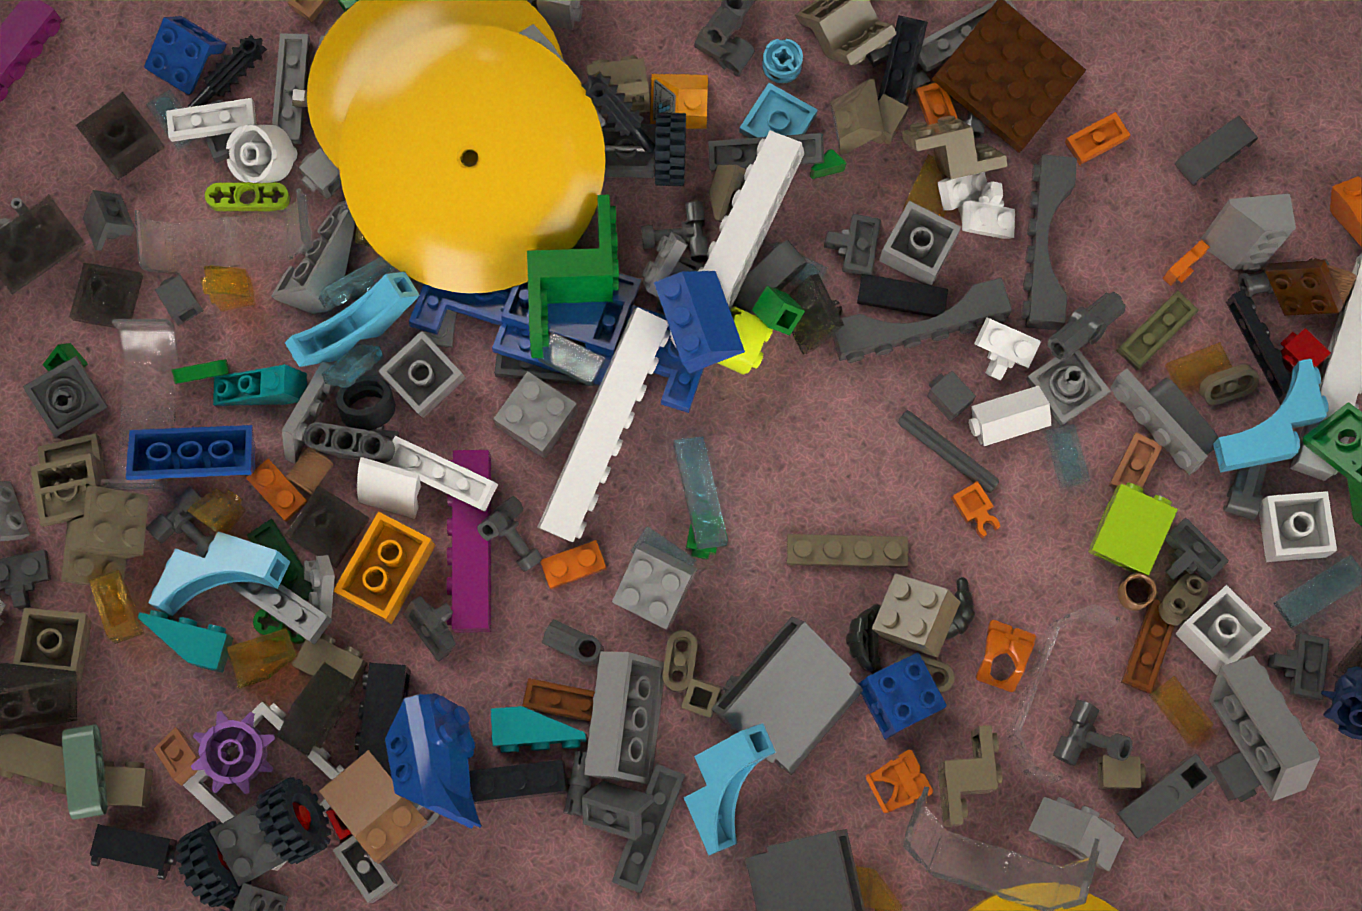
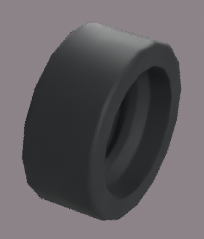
[336,376,396,431]

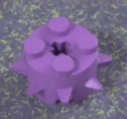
[191,711,275,794]

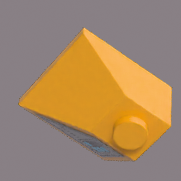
[650,74,708,129]

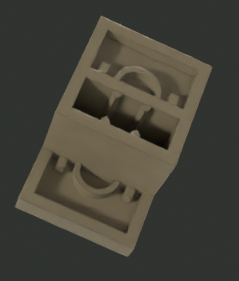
[795,0,896,65]
[586,56,650,117]
[902,116,1008,179]
[30,433,108,527]
[61,485,149,590]
[937,725,1002,828]

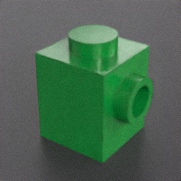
[752,286,805,336]

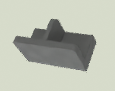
[83,190,134,251]
[582,781,654,840]

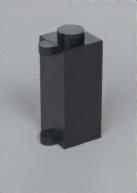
[90,824,179,880]

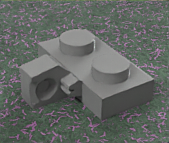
[304,555,335,618]

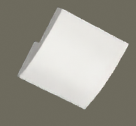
[357,457,421,519]

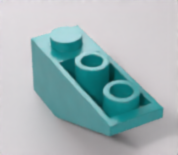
[213,364,307,406]
[138,610,233,673]
[491,706,587,753]

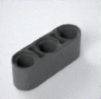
[1175,116,1258,186]
[733,240,808,313]
[1148,378,1219,455]
[304,422,395,463]

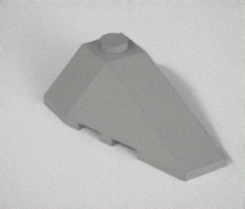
[271,200,355,314]

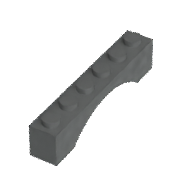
[1021,154,1077,331]
[830,278,1012,363]

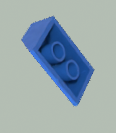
[654,271,745,373]

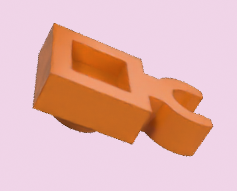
[1162,239,1210,286]
[951,481,1000,539]

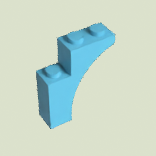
[285,272,420,367]
[1213,359,1329,473]
[148,531,290,617]
[684,723,776,855]

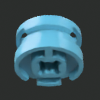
[762,38,803,83]

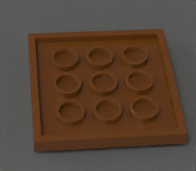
[932,0,1086,153]

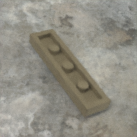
[787,534,908,568]

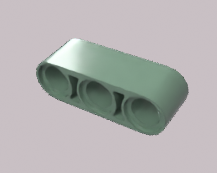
[62,724,108,820]

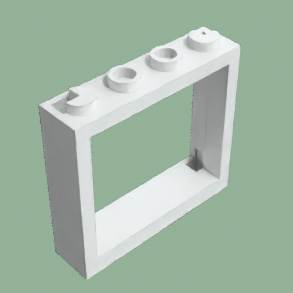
[183,701,345,871]

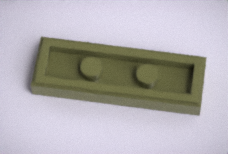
[1116,290,1199,371]

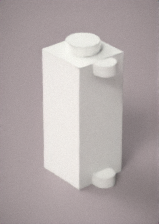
[969,386,1051,446]

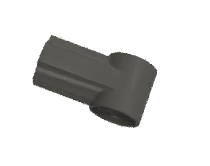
[694,27,755,76]
[1223,464,1267,520]
[542,619,604,666]

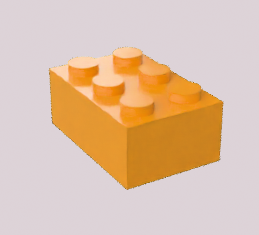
[333,511,436,625]

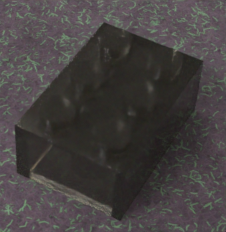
[0,194,86,294]

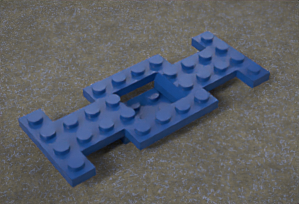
[409,273,704,413]

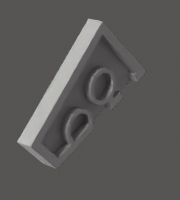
[282,361,336,464]

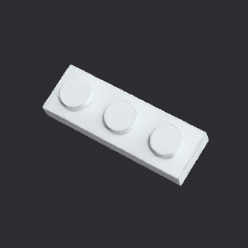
[166,98,257,142]

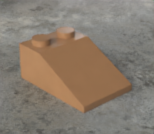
[319,750,428,864]

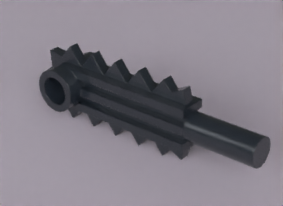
[188,34,267,107]
[581,71,655,154]

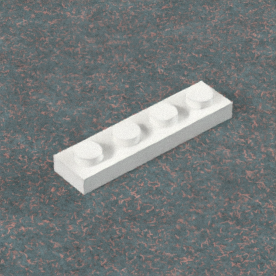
[384,436,498,511]

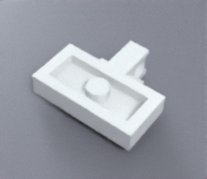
[938,172,987,220]
[962,182,1015,239]
[974,317,1041,380]

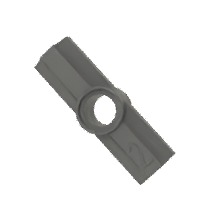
[703,0,756,47]
[1047,292,1126,360]

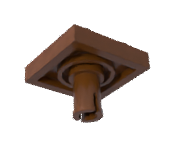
[1265,258,1343,316]

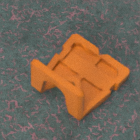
[976,620,1037,692]
[865,749,933,813]

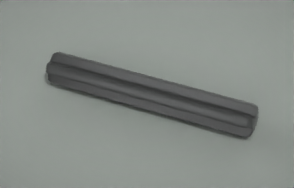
[898,410,999,493]

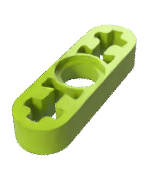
[205,182,291,211]

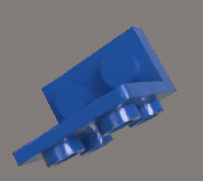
[144,16,227,95]
[858,653,946,739]

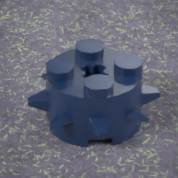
[1321,666,1362,740]

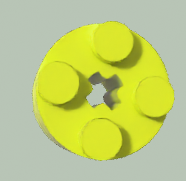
[718,306,773,375]

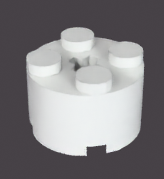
[226,125,298,183]

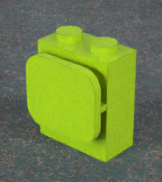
[1088,482,1178,576]

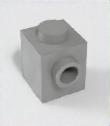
[299,148,342,199]

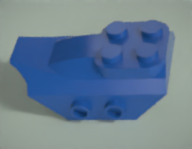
[385,693,482,829]

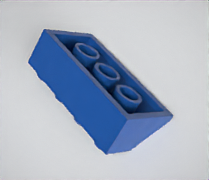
[126,425,255,480]

